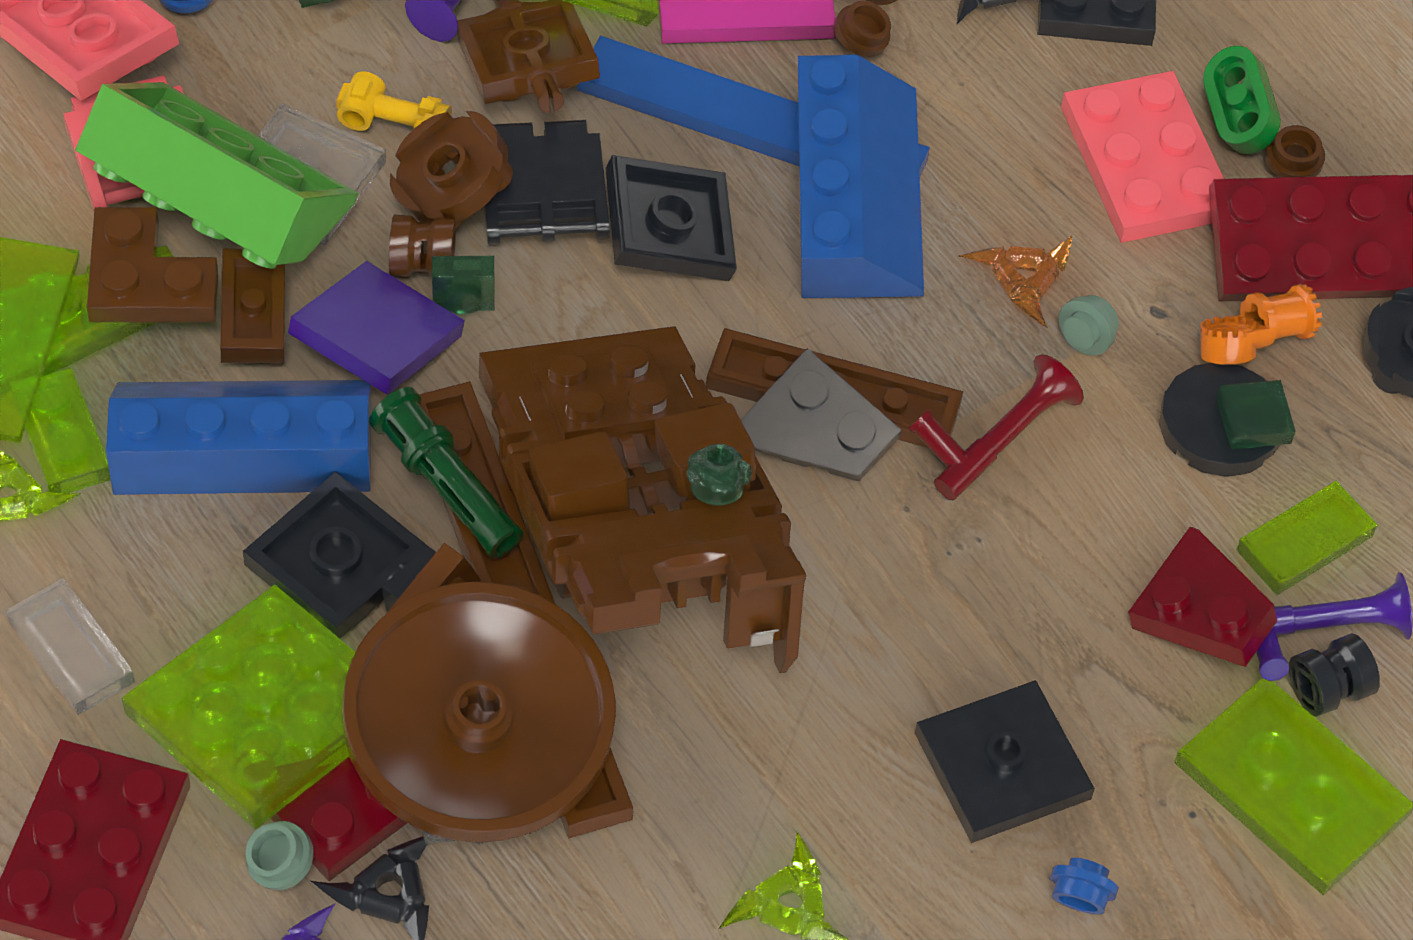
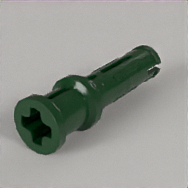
[369,387,524,559]

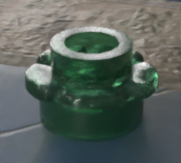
[686,444,752,505]

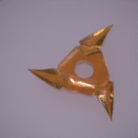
[959,234,1073,328]

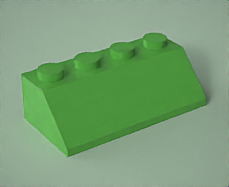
[75,82,359,269]

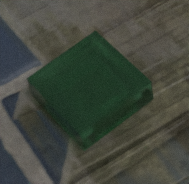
[1217,380,1296,450]

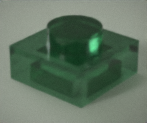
[432,256,495,314]

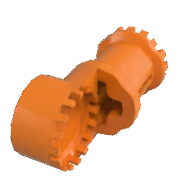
[1200,284,1322,364]

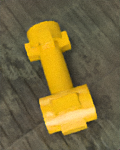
[336,71,452,131]

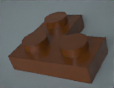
[87,207,218,322]

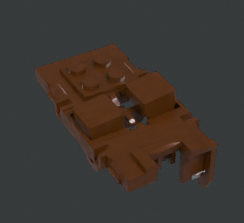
[479,326,806,673]

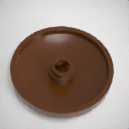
[342,582,616,842]

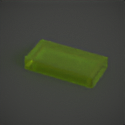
[1236,480,1378,595]

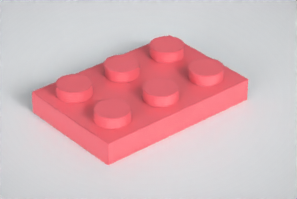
[0,0,179,101]
[1061,71,1224,243]

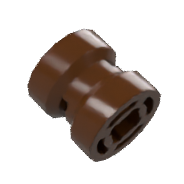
[389,214,456,280]

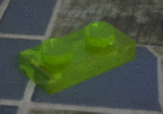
[10,368,111,499]

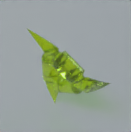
[0,451,81,522]
[719,831,849,940]

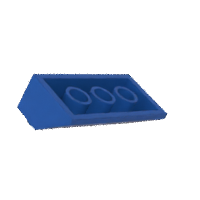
[798,55,924,298]
[106,380,371,495]

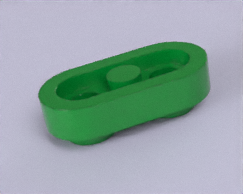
[1203,46,1281,154]

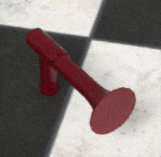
[908,354,1084,501]

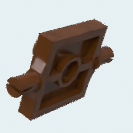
[457,0,600,113]

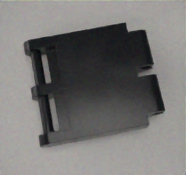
[484,120,610,244]

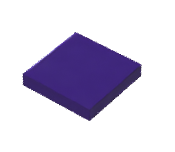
[288,261,465,395]

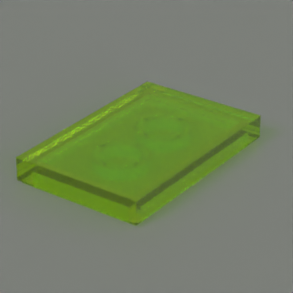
[1174,678,1413,895]

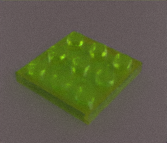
[121,584,355,829]

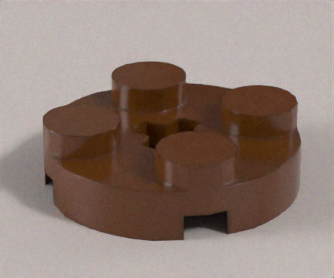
[390,111,513,228]

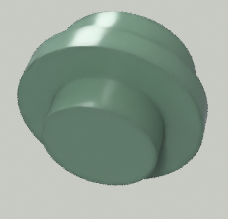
[1059,295,1119,356]
[245,821,313,891]

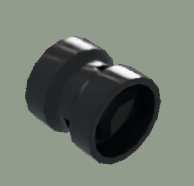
[1289,633,1380,717]

